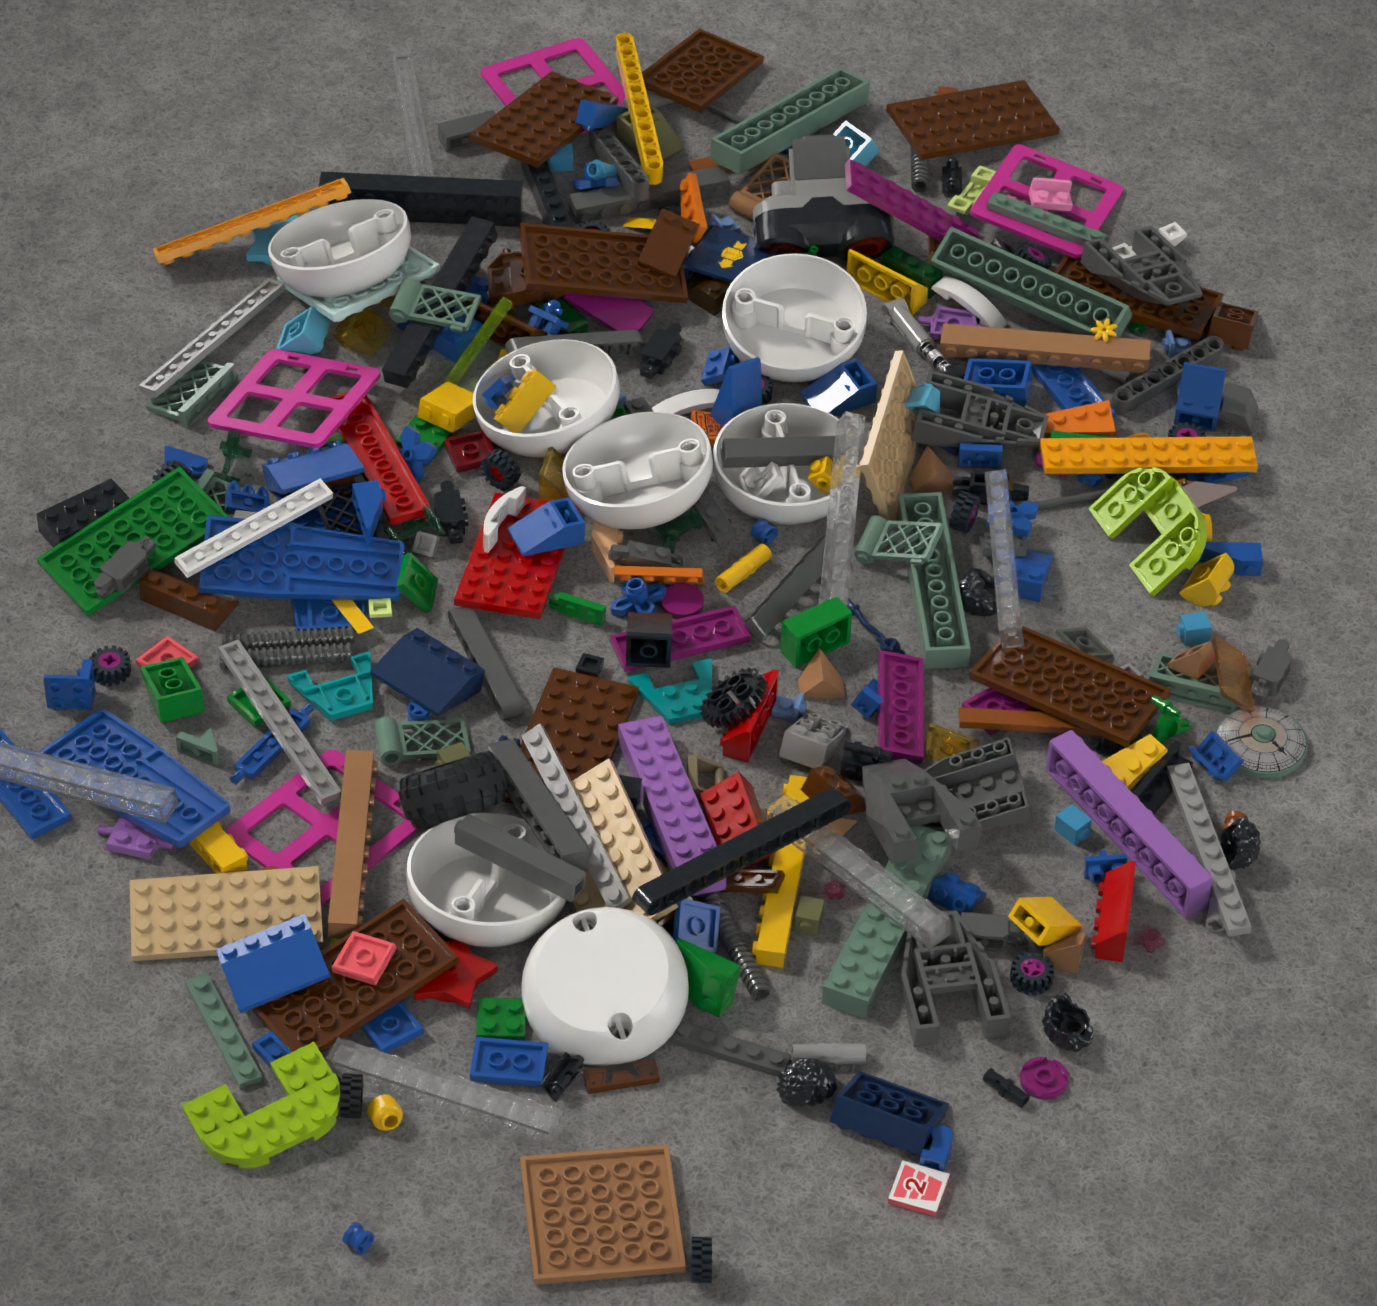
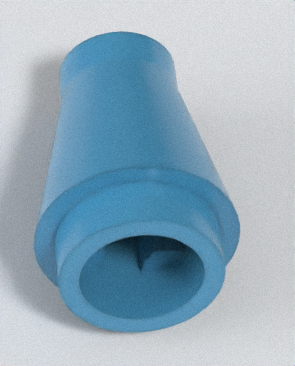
[587,160,617,180]

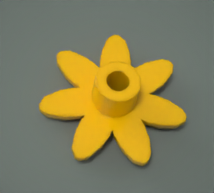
[1090,318,1117,342]

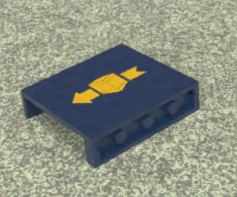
[683,225,782,283]

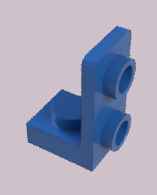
[851,678,884,719]

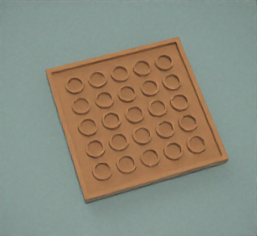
[520,1144,686,1285]

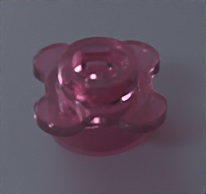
[822,880,847,900]
[1137,928,1165,953]

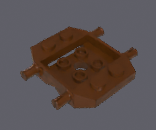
[487,248,567,315]

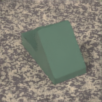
[176,728,219,767]

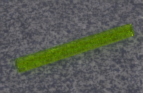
[445,297,512,385]

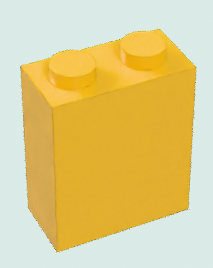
[417,381,476,433]
[1008,897,1083,946]

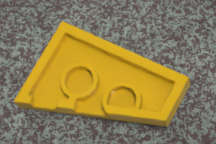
[1102,734,1168,790]

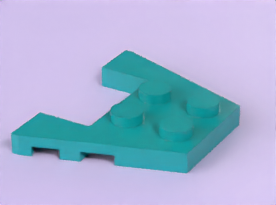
[287,651,373,721]
[628,658,712,725]

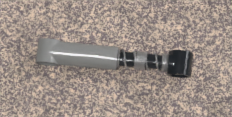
[881,298,965,379]

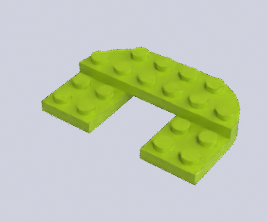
[1088,467,1207,596]
[181,1042,341,1168]

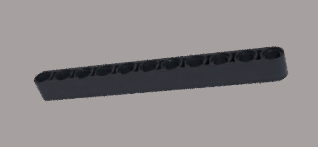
[632,787,851,916]

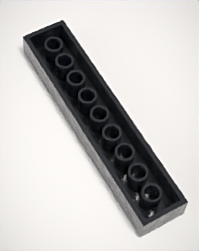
[318,171,523,227]

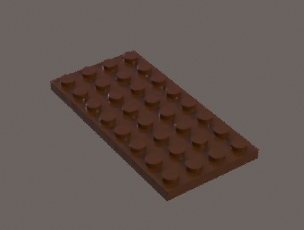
[469,71,618,168]
[886,80,1060,160]
[519,223,688,303]
[1054,255,1224,340]
[969,622,1171,748]
[504,667,639,804]
[251,898,459,1053]

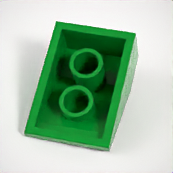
[140,657,205,723]
[676,937,741,1017]

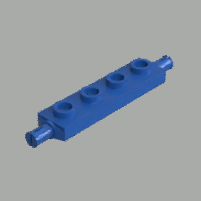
[230,703,314,785]

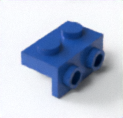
[701,347,740,386]
[1189,731,1244,781]
[928,872,986,916]

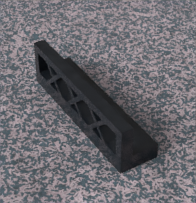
[1133,740,1193,815]

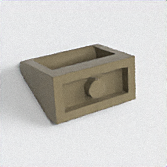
[687,755,724,804]

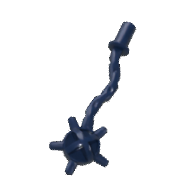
[841,597,905,654]

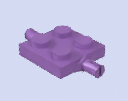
[918,306,989,340]
[97,816,175,860]

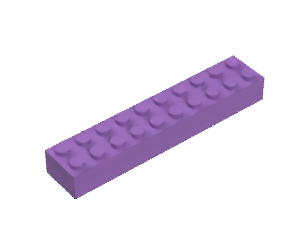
[618,716,726,896]
[1046,730,1213,919]

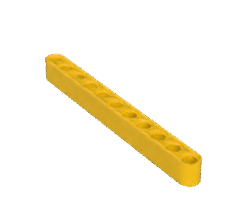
[616,33,663,185]

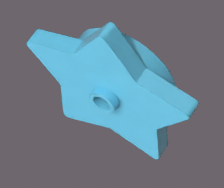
[246,215,298,266]

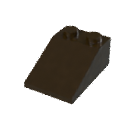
[686,271,731,316]

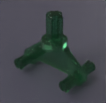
[214,430,253,484]
[384,504,445,555]
[654,507,702,554]

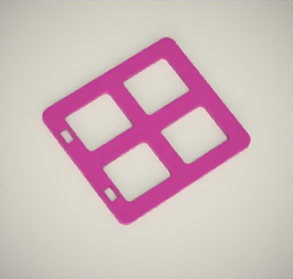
[481,38,629,135]
[970,144,1123,258]
[208,349,381,448]
[225,749,421,906]

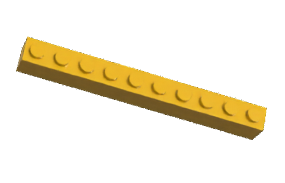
[752,775,809,968]

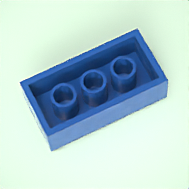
[397,292,487,365]

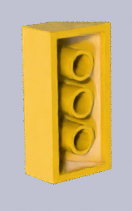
[847,249,928,316]

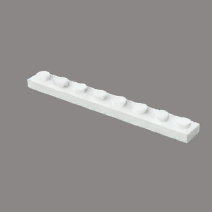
[174,478,333,578]

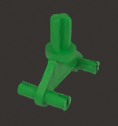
[1135,695,1191,744]

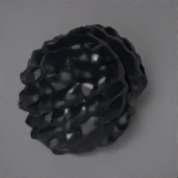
[959,568,1000,617]
[1220,817,1261,870]
[1042,993,1093,1052]
[776,1058,837,1107]

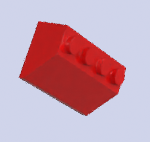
[720,669,779,763]
[1091,861,1136,962]

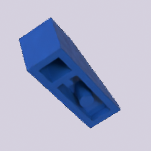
[575,99,628,131]
[352,480,386,544]
[1199,542,1263,576]

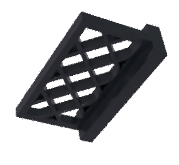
[317,475,387,539]

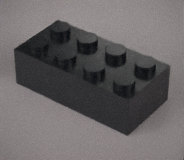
[37,478,130,547]

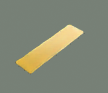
[623,217,657,229]
[332,600,374,634]

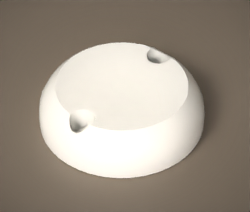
[268,199,411,297]
[722,254,867,382]
[473,339,620,457]
[713,403,862,525]
[562,412,713,529]
[406,813,567,947]
[521,907,689,1067]

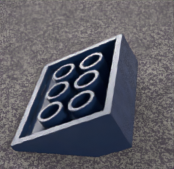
[370,628,485,717]
[830,1071,950,1155]

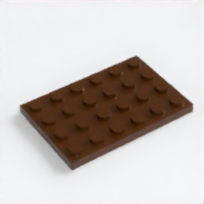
[642,28,764,112]

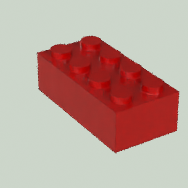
[700,772,776,869]

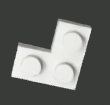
[738,461,784,499]

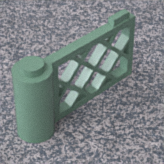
[389,277,481,333]
[854,515,944,565]
[374,716,471,766]

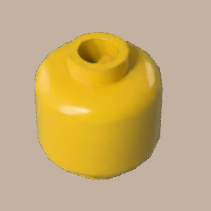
[367,1094,403,1131]

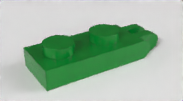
[549,592,606,626]

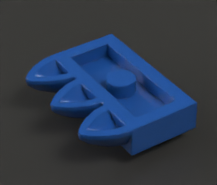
[225,480,269,513]

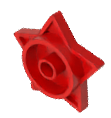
[414,939,498,1009]

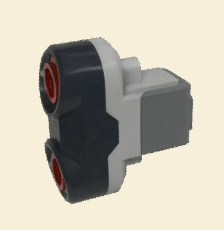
[753,134,895,261]

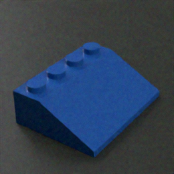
[262,440,365,494]
[216,914,331,1013]

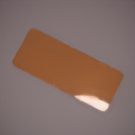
[1213,636,1254,713]

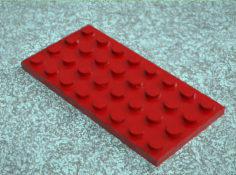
[454,493,579,620]

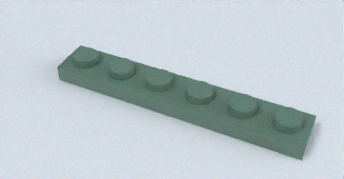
[986,192,1107,245]
[185,973,262,1089]

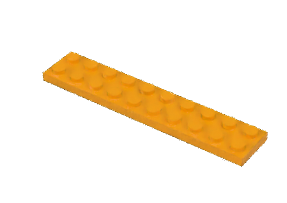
[153,178,351,265]
[1040,436,1258,474]

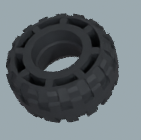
[398,751,508,829]

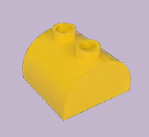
[1179,553,1234,607]

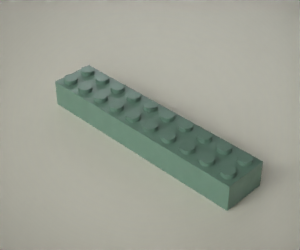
[710,67,870,175]
[931,227,1132,338]
[897,492,971,669]
[822,825,952,1019]

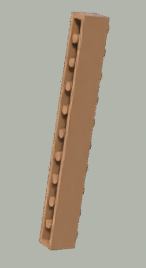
[940,323,1151,373]
[328,750,378,939]

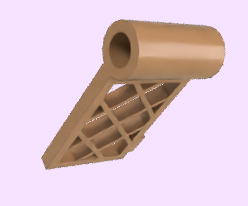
[729,153,790,220]

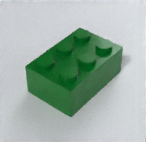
[780,596,852,668]

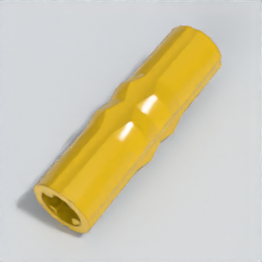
[715,544,772,593]

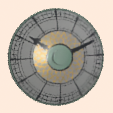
[1217,706,1308,779]

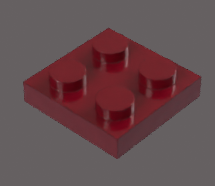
[444,430,494,473]

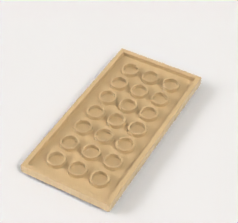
[859,350,919,521]
[572,759,678,921]
[129,866,324,961]

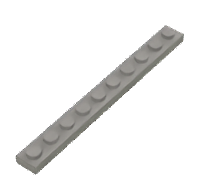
[138,278,286,398]
[218,640,342,805]
[521,724,633,909]
[1167,763,1252,937]

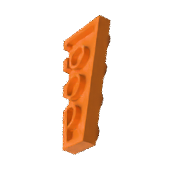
[680,172,707,247]
[1044,400,1117,438]
[614,566,705,585]

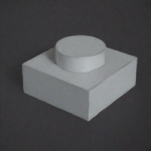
[412,530,440,557]

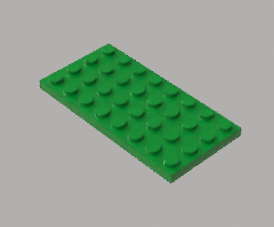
[36,466,229,616]

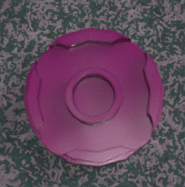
[660,583,704,619]
[1019,1057,1068,1100]

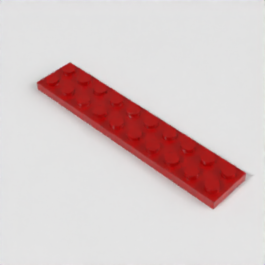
[327,392,432,525]

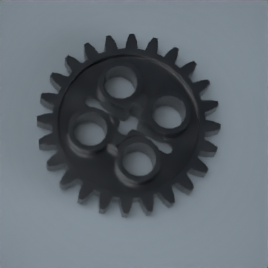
[700,667,768,729]

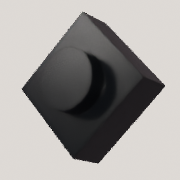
[576,653,604,677]

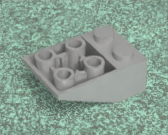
[779,713,848,768]

